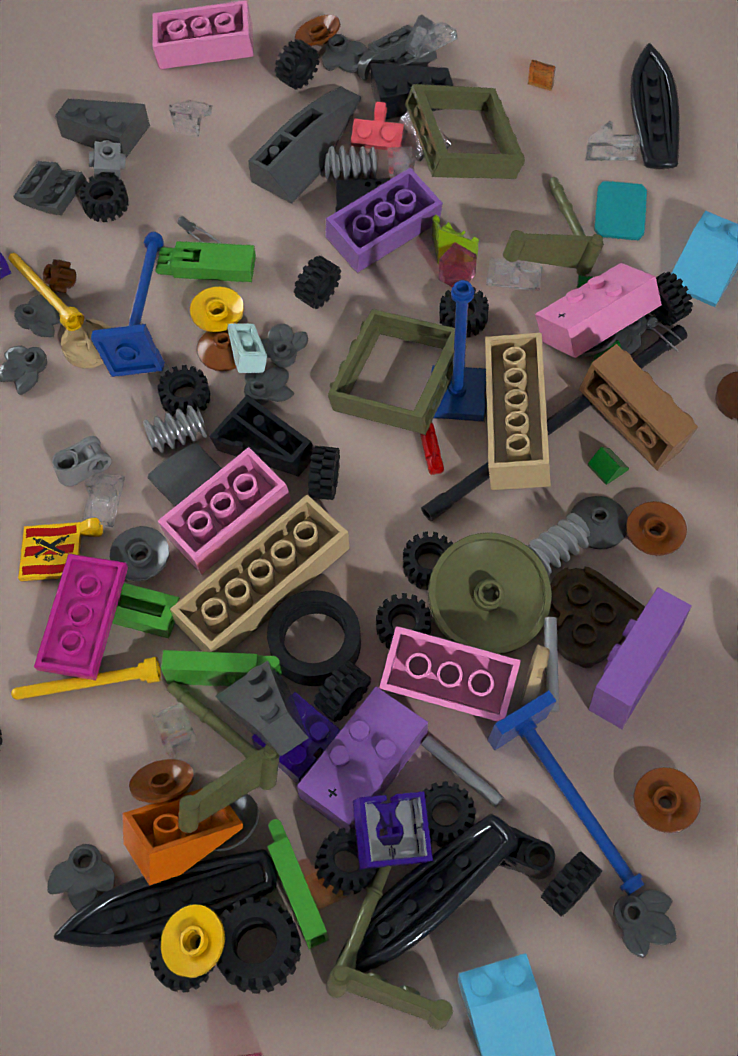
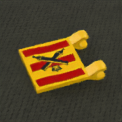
[18,518,103,581]

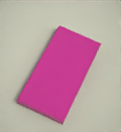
[34,553,128,680]

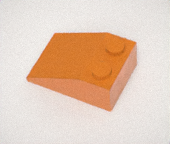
[123,788,243,886]

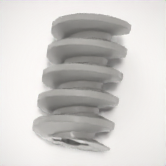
[325,146,377,179]
[143,405,207,453]
[526,513,590,575]

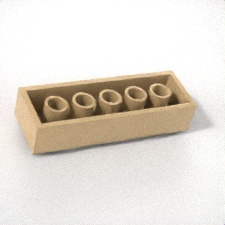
[485,333,551,490]
[170,495,350,653]

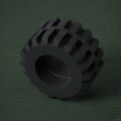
[216,897,301,994]

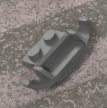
[358,25,443,81]

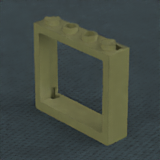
[405,84,525,179]
[328,309,455,435]

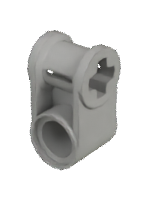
[52,436,112,486]

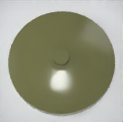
[428,533,552,655]

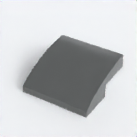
[13,161,86,215]
[148,443,222,506]

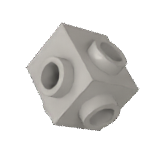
[89,141,126,180]

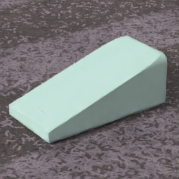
[227,324,267,373]

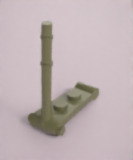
[503,177,604,276]
[167,682,280,833]
[326,866,453,1030]

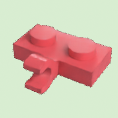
[350,102,404,152]

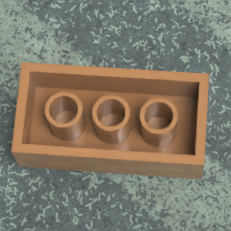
[579,344,698,471]

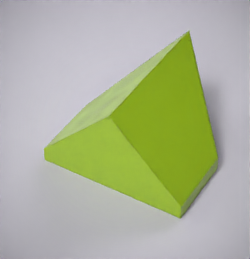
[432,215,479,264]

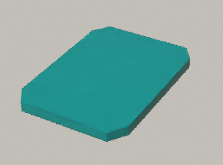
[594,181,647,241]

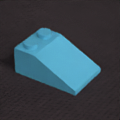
[671,211,738,307]
[458,953,556,1056]

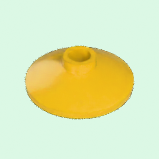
[190,286,244,332]
[161,905,225,978]

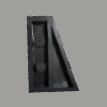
[370,63,454,119]
[209,395,314,477]

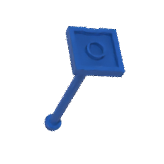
[91,232,165,377]
[431,280,486,422]
[488,690,645,895]

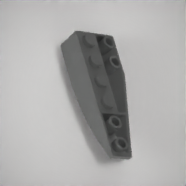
[248,86,361,204]

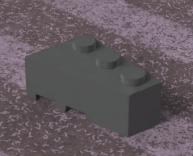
[55,98,150,159]
[215,660,309,756]

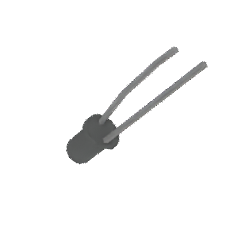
[177,216,220,243]
[645,313,683,352]

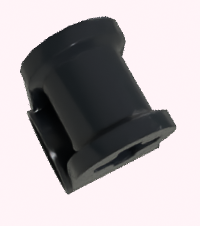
[499,826,555,880]

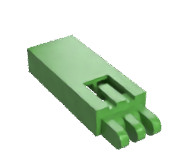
[155,241,256,282]
[112,583,180,639]
[161,650,282,686]
[267,819,329,949]

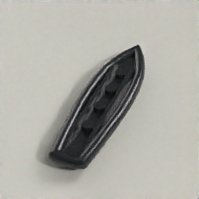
[630,43,679,170]
[334,814,518,972]
[54,849,277,947]

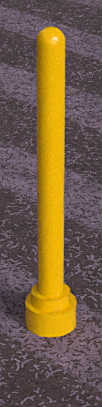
[8,253,84,331]
[11,657,161,700]

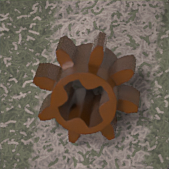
[43,259,77,293]

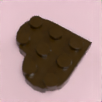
[551,566,645,668]

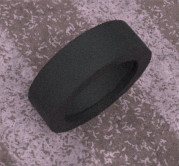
[267,590,361,686]

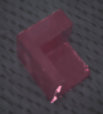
[439,242,477,287]

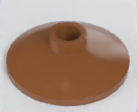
[295,15,341,46]
[197,330,236,371]
[626,501,687,556]
[129,759,194,803]
[633,767,701,833]

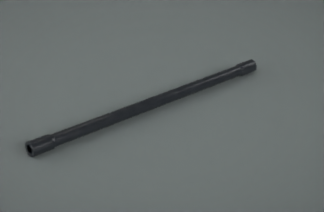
[421,325,687,521]

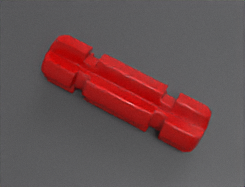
[420,422,444,475]

